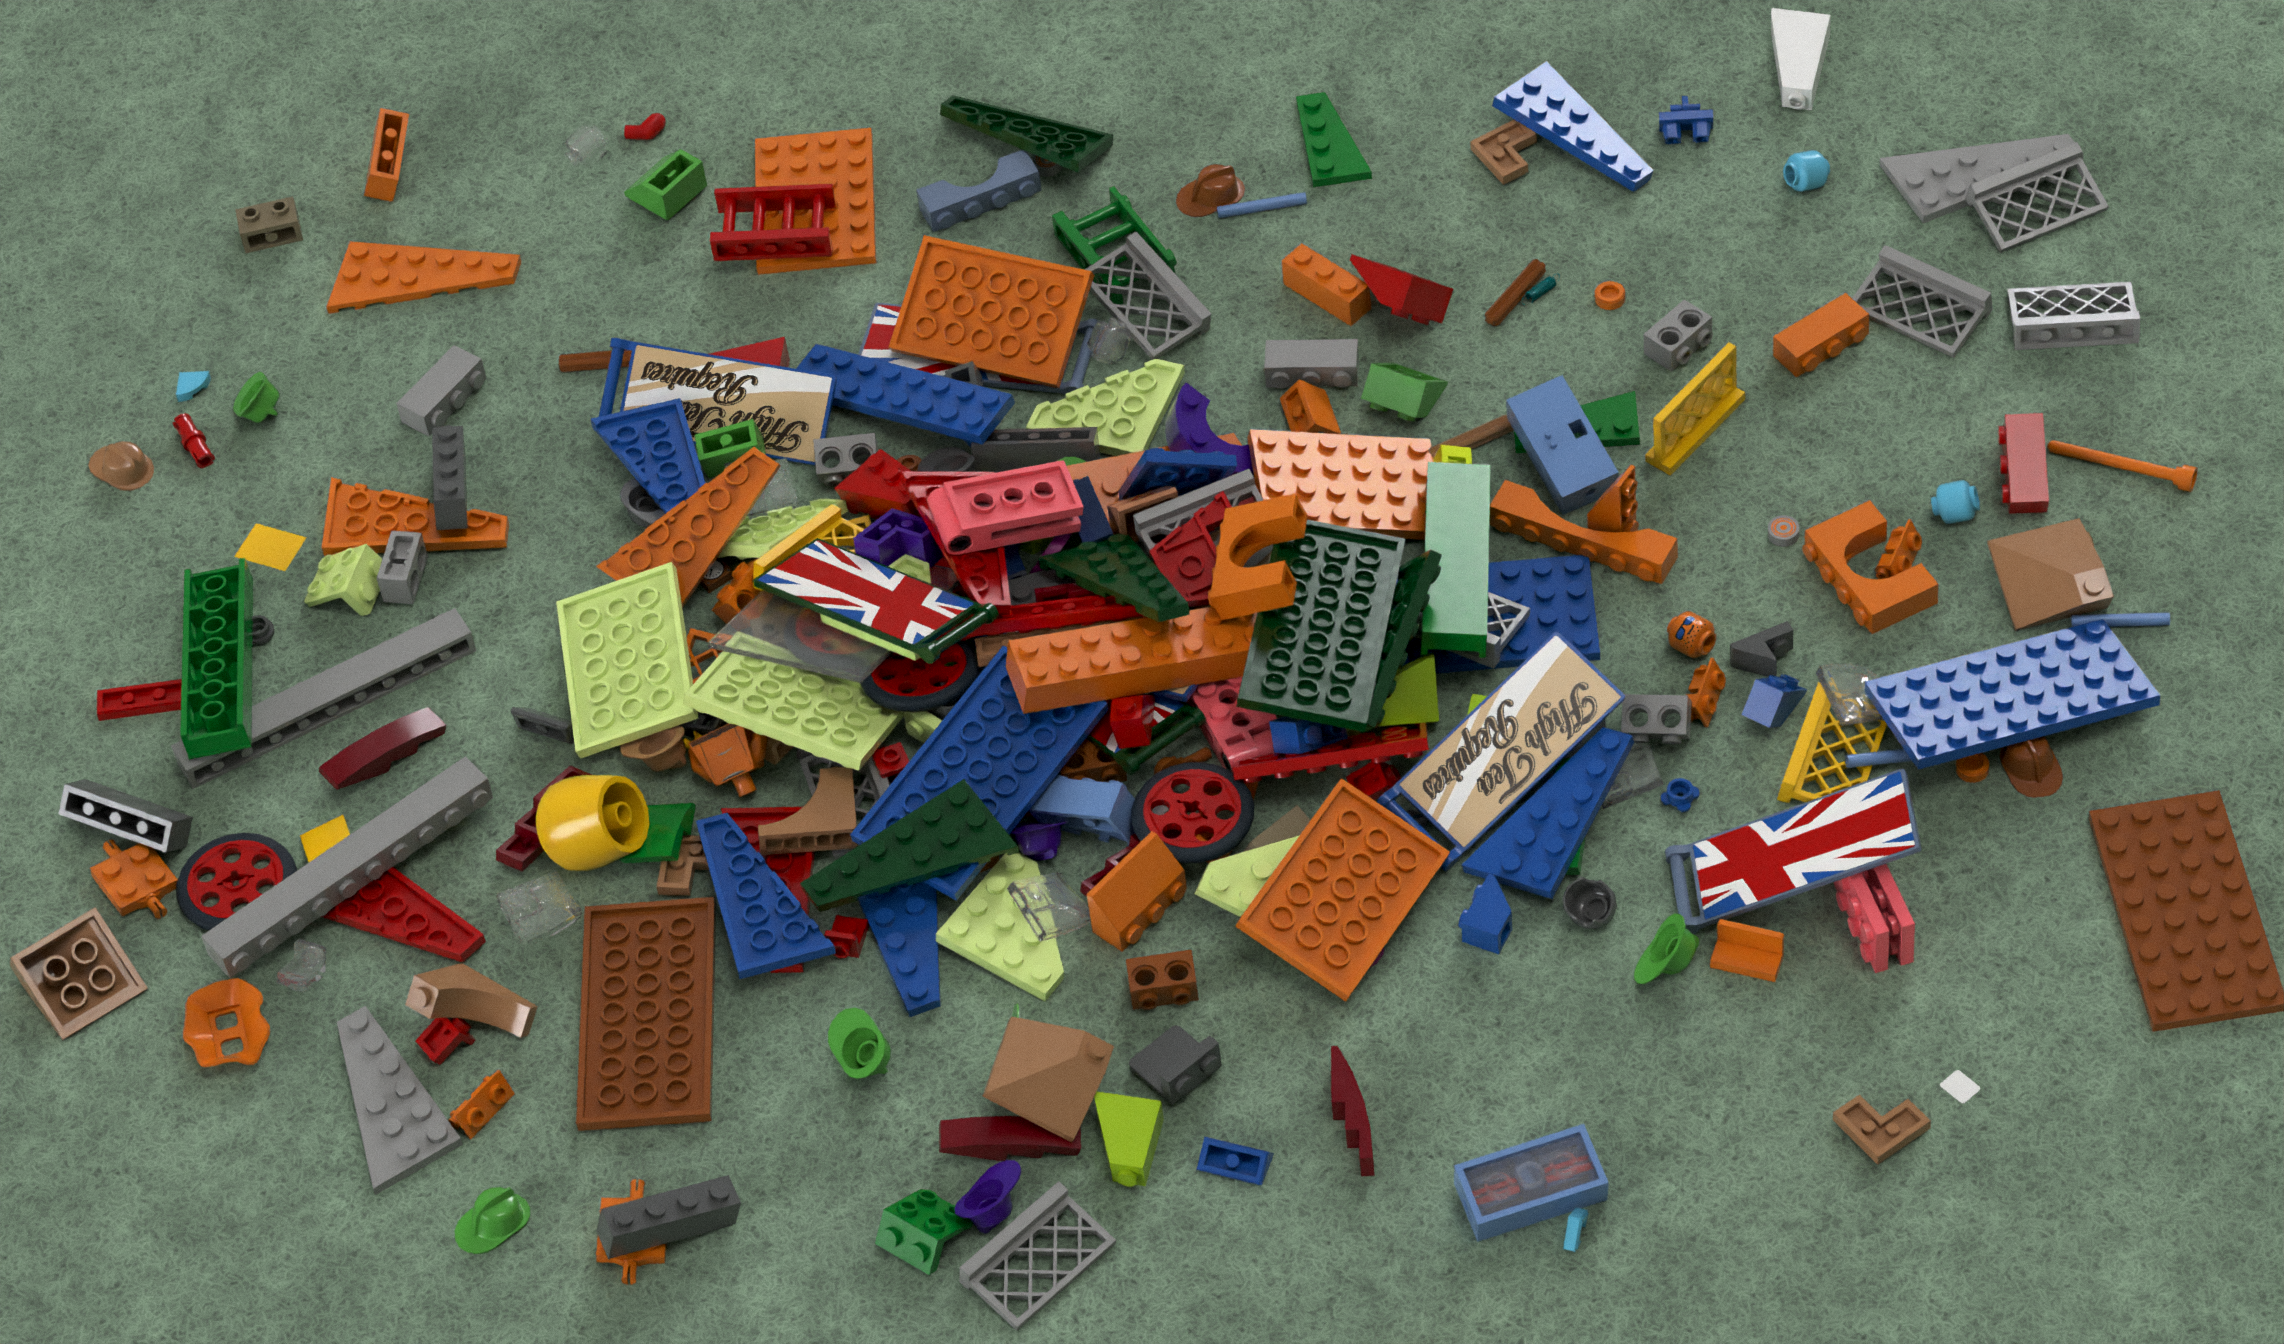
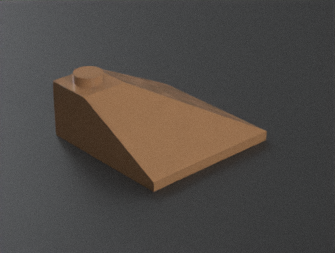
[1987,518,2114,631]
[10,907,148,1040]
[983,1016,1114,1142]

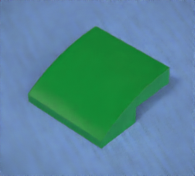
[618,803,696,863]

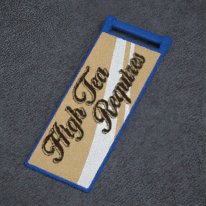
[599,338,837,466]
[1376,632,1625,872]

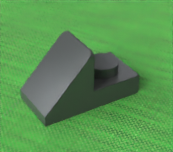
[1730,621,1793,677]

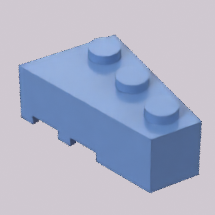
[1029,775,1135,847]

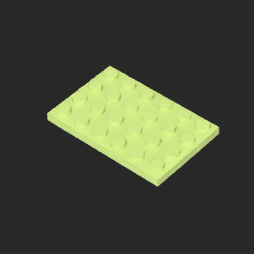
[556,562,698,759]
[683,634,904,771]

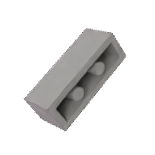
[1264,339,1359,388]
[396,345,486,436]

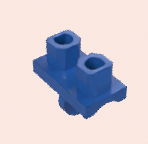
[1659,95,1713,144]

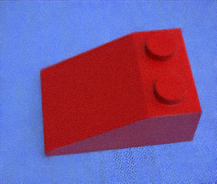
[1350,254,1454,325]

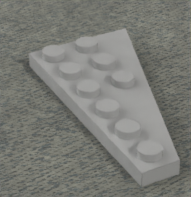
[1880,134,2083,224]
[337,1006,463,1195]

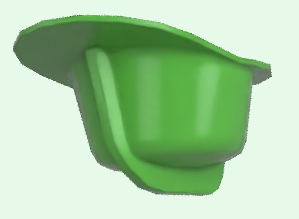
[233,372,280,423]
[1634,913,1699,984]
[828,1007,891,1079]
[455,1187,530,1254]

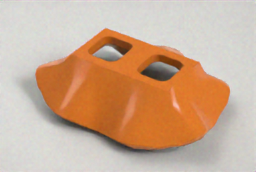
[183,978,270,1067]

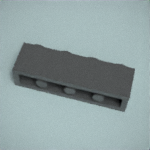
[432,425,468,530]
[971,427,1100,473]
[59,779,193,852]
[596,1175,741,1259]

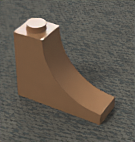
[758,767,858,855]
[405,963,538,1038]

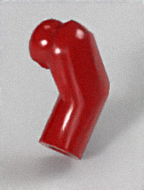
[624,113,666,140]

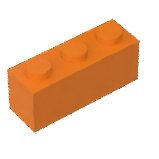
[364,108,409,201]
[1281,243,1371,326]
[1773,293,1869,377]

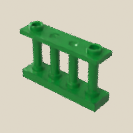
[1052,186,1177,305]

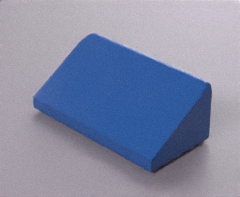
[1197,1136,1274,1185]

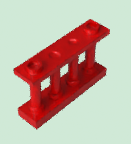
[710,184,836,261]

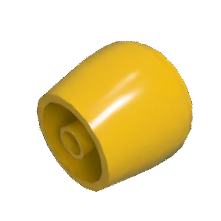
[536,775,649,871]

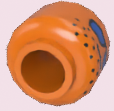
[1667,611,1716,658]

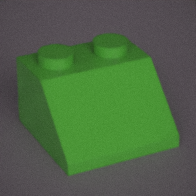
[1361,362,1448,421]

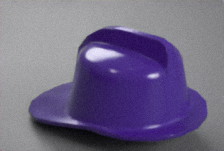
[1011,821,1067,861]
[954,1160,1022,1234]

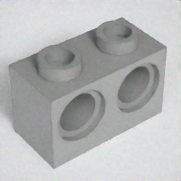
[1643,299,1713,372]
[813,433,878,486]
[377,531,428,604]
[1621,694,1692,745]

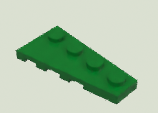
[1296,92,1372,188]
[1514,391,1640,453]

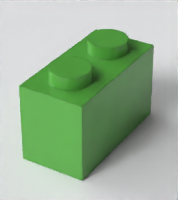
[694,419,766,478]

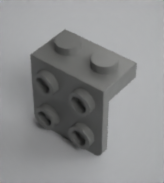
[1129,1025,1222,1105]

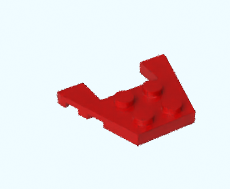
[1149,491,1232,607]

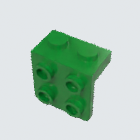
[875,1189,973,1275]

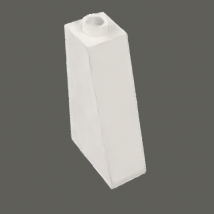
[1771,8,1830,110]

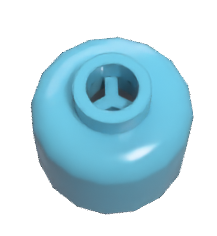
[1783,150,1830,192]
[1931,480,1980,524]

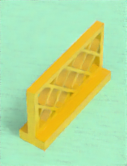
[1645,342,1745,476]
[753,504,864,592]
[1777,682,1887,803]

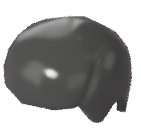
[1563,877,1617,929]

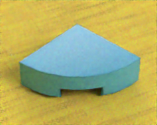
[176,371,211,402]
[1563,1207,1589,1252]

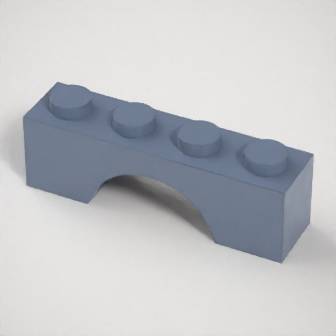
[916,149,1042,232]

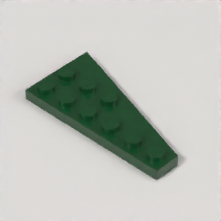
[1360,549,1442,733]
[800,779,1019,912]

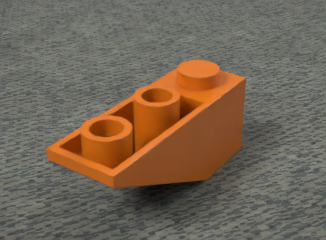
[1587,465,1639,532]

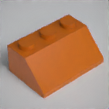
[1087,831,1187,952]

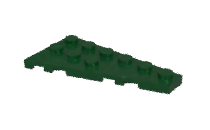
[940,95,1114,173]
[1039,534,1190,622]

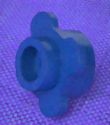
[1661,778,1700,812]

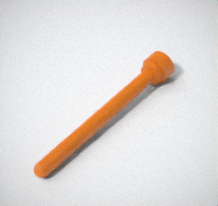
[2047,440,2198,492]

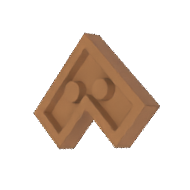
[1470,120,1537,185]
[657,835,709,896]
[1833,1094,1931,1165]

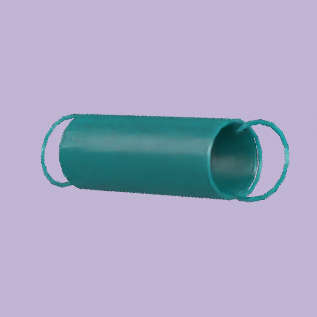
[1522,273,1560,305]

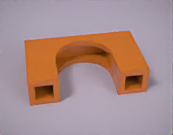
[1208,493,1308,620]
[1802,500,1938,634]

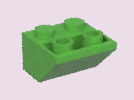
[624,149,707,221]

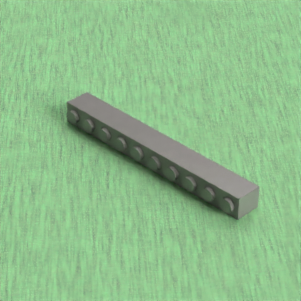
[171,608,476,789]
[201,756,493,978]

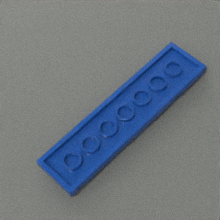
[796,344,1015,445]

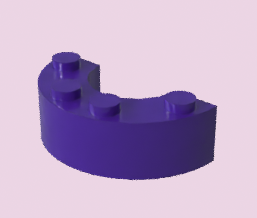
[1165,382,1254,476]

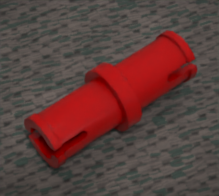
[172,413,215,469]

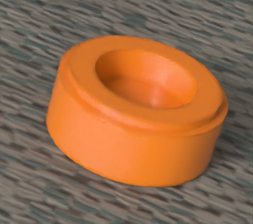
[1595,281,1625,310]
[1956,753,1989,783]

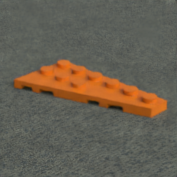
[326,241,522,314]
[596,447,781,608]
[322,477,509,556]

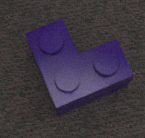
[854,509,945,568]

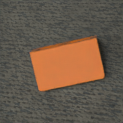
[1279,379,1341,434]
[1710,919,1784,982]

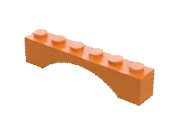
[1490,480,1678,584]

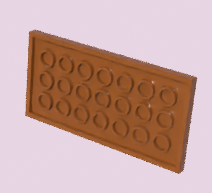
[2088,790,2284,1032]
[576,897,716,1131]

